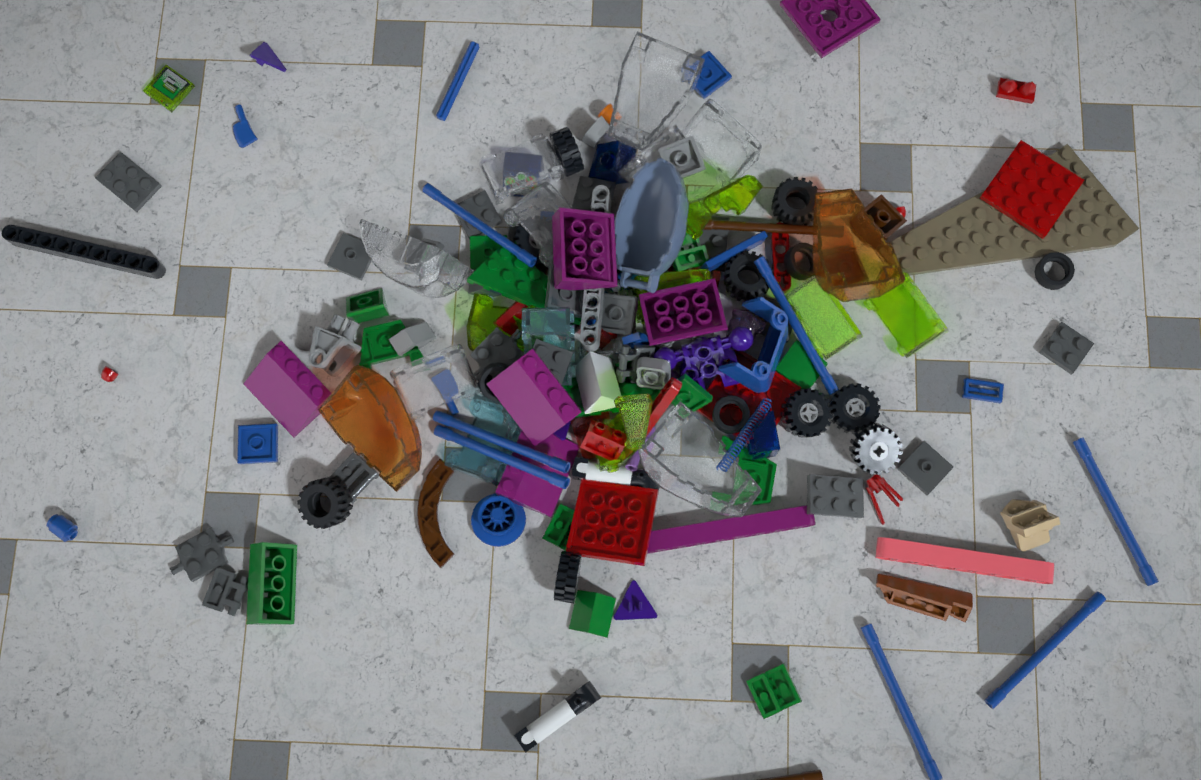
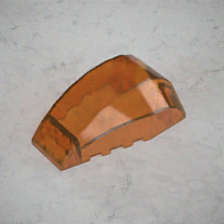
[813,188,905,302]
[318,365,422,492]

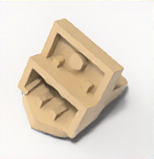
[1000,499,1060,552]

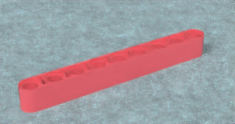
[875,537,1055,584]

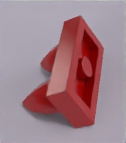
[996,78,1037,104]
[493,301,530,336]

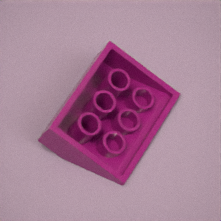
[552,207,618,290]
[639,278,728,346]
[244,341,337,438]
[487,348,582,446]
[496,431,580,517]

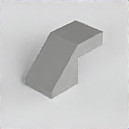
[389,322,436,356]

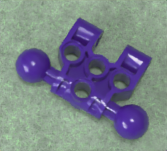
[653,326,754,390]

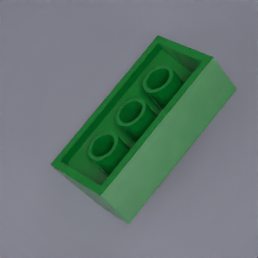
[246,542,297,625]

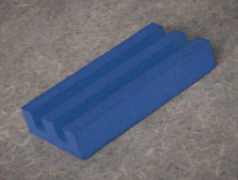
[962,378,1004,404]

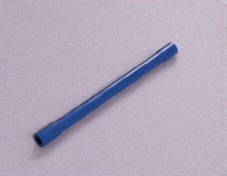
[423,183,537,267]
[754,256,839,395]
[433,410,570,474]
[434,425,570,489]
[1073,437,1159,586]
[984,591,1106,709]
[861,623,943,780]

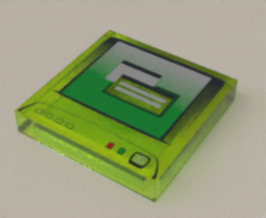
[143,65,195,113]

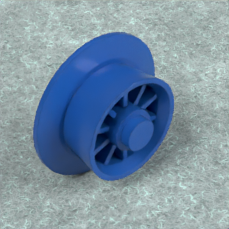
[471,493,526,547]

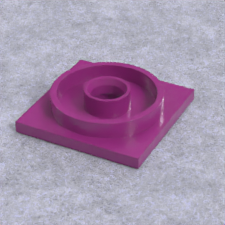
[780,0,881,59]

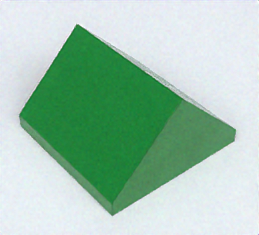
[346,288,389,323]
[569,590,616,638]

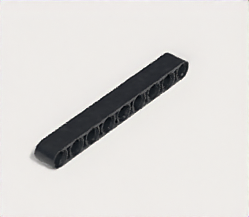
[1,225,166,279]

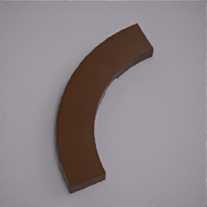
[417,458,455,568]

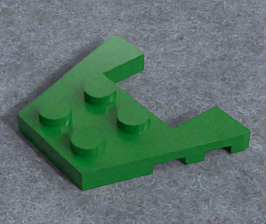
[357,319,431,388]
[709,435,777,511]

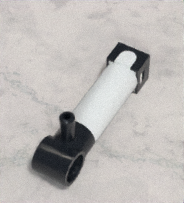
[572,457,662,491]
[514,681,601,753]

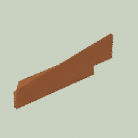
[876,574,973,622]

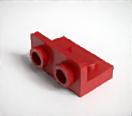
[580,420,627,463]

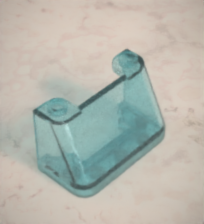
[445,394,522,486]

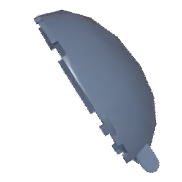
[614,158,689,293]

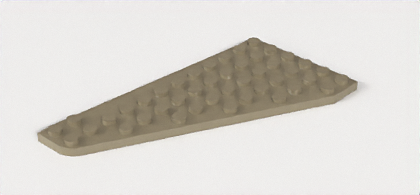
[880,144,1139,276]

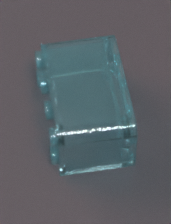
[522,307,576,386]

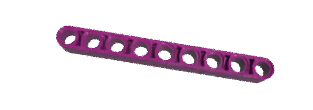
[647,505,816,554]

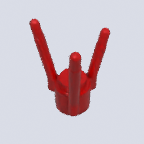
[865,474,903,525]

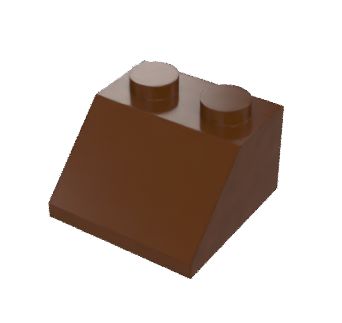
[849,194,907,250]

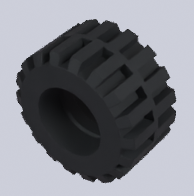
[771,177,821,225]
[724,251,773,302]
[297,477,353,529]

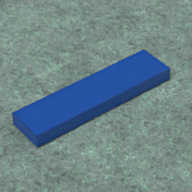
[700,231,768,275]

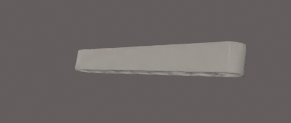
[580,185,611,352]

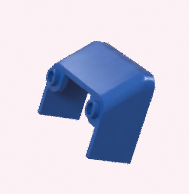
[718,297,788,393]

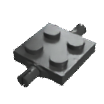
[470,328,525,381]
[170,528,234,582]

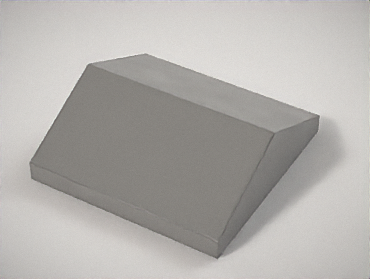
[658,135,706,179]

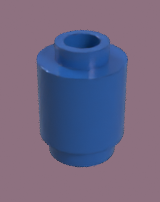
[46,514,78,542]

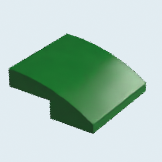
[672,228,709,272]
[776,339,828,390]
[542,504,575,551]
[746,663,802,719]

